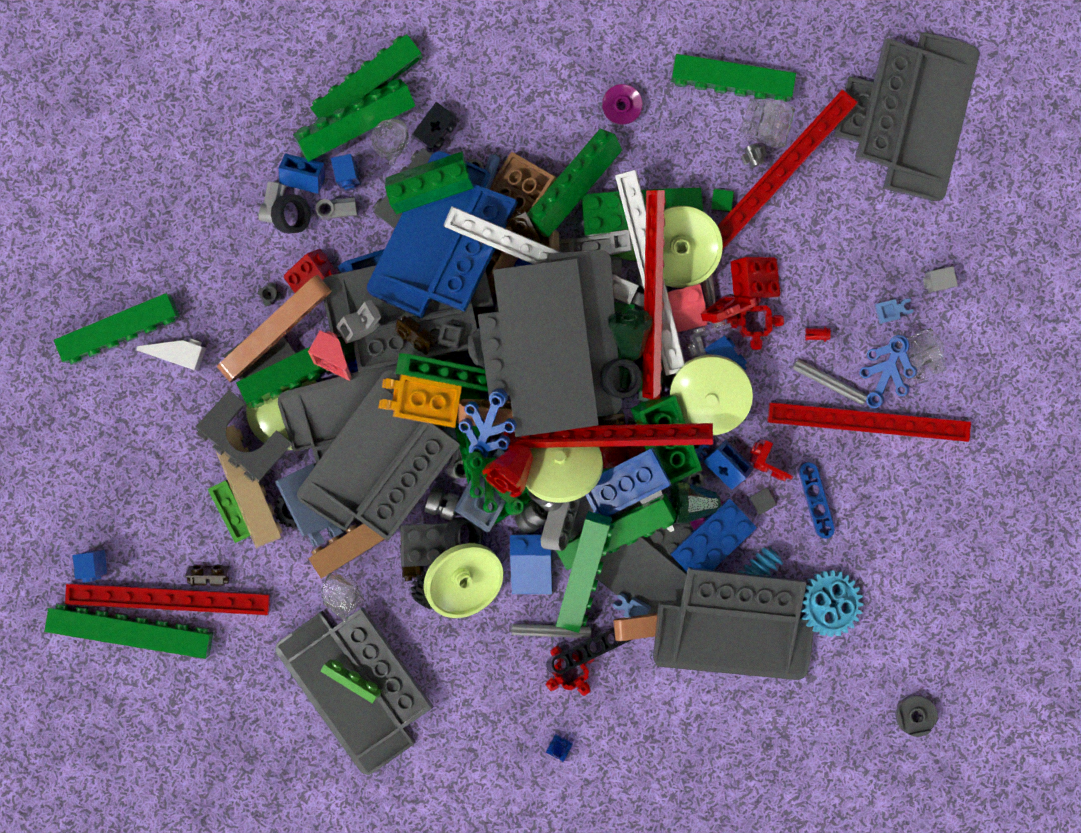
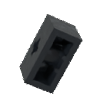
[412,102,457,152]

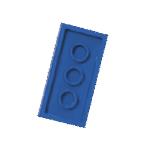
[585,448,672,516]
[670,498,757,572]

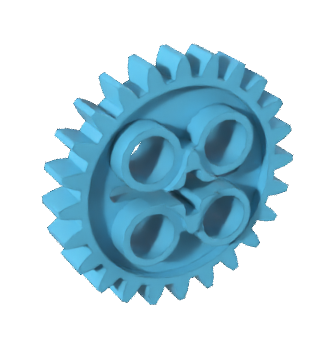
[801,570,864,637]

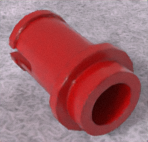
[805,326,831,342]

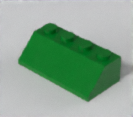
[385,151,474,215]
[631,395,702,484]

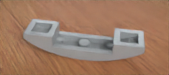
[559,230,632,255]

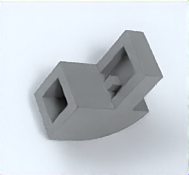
[336,300,381,344]

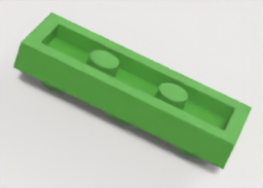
[208,480,251,543]
[321,659,382,704]

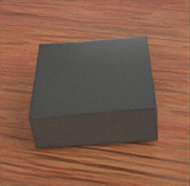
[437,323,463,349]
[749,487,777,515]

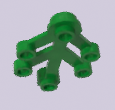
[465,452,524,515]

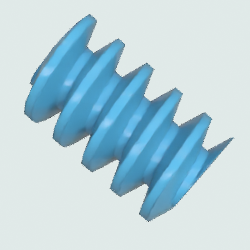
[738,546,783,576]

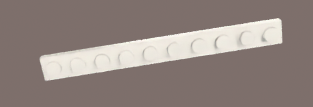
[615,170,685,375]
[443,206,638,304]

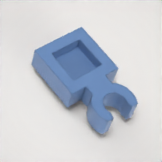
[875,299,914,324]
[612,593,651,617]

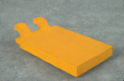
[378,375,462,428]

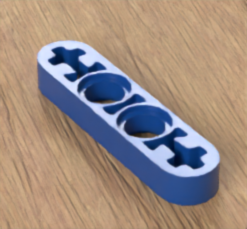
[798,462,835,539]

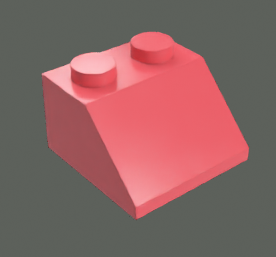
[667,284,708,333]
[308,330,352,381]

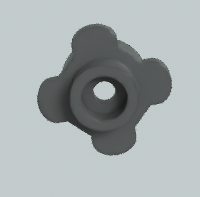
[258,282,282,306]

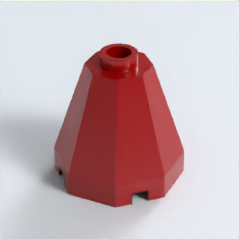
[482,444,533,498]

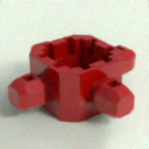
[726,298,784,350]
[545,645,595,696]

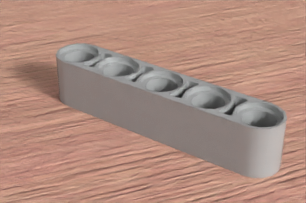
[541,498,581,551]

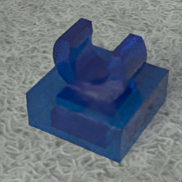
[546,733,573,762]

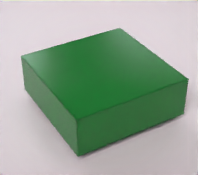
[710,189,734,212]

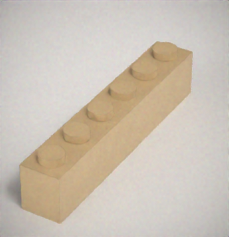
[216,425,282,549]

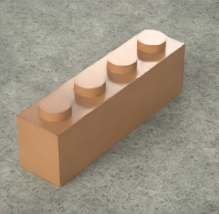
[308,524,384,579]

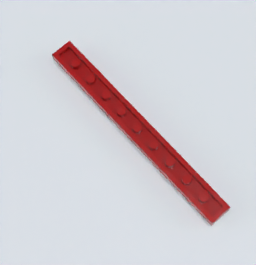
[717,89,858,251]
[642,190,666,400]
[767,403,971,442]
[503,423,713,448]
[65,583,270,615]

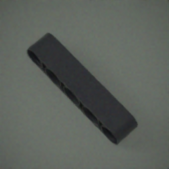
[546,627,631,674]

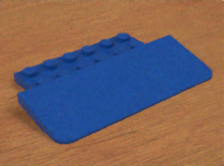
[367,151,518,319]

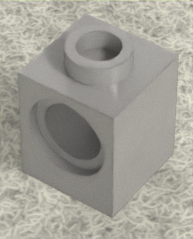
[923,266,958,293]

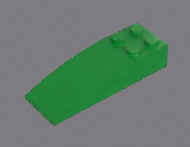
[581,188,703,237]

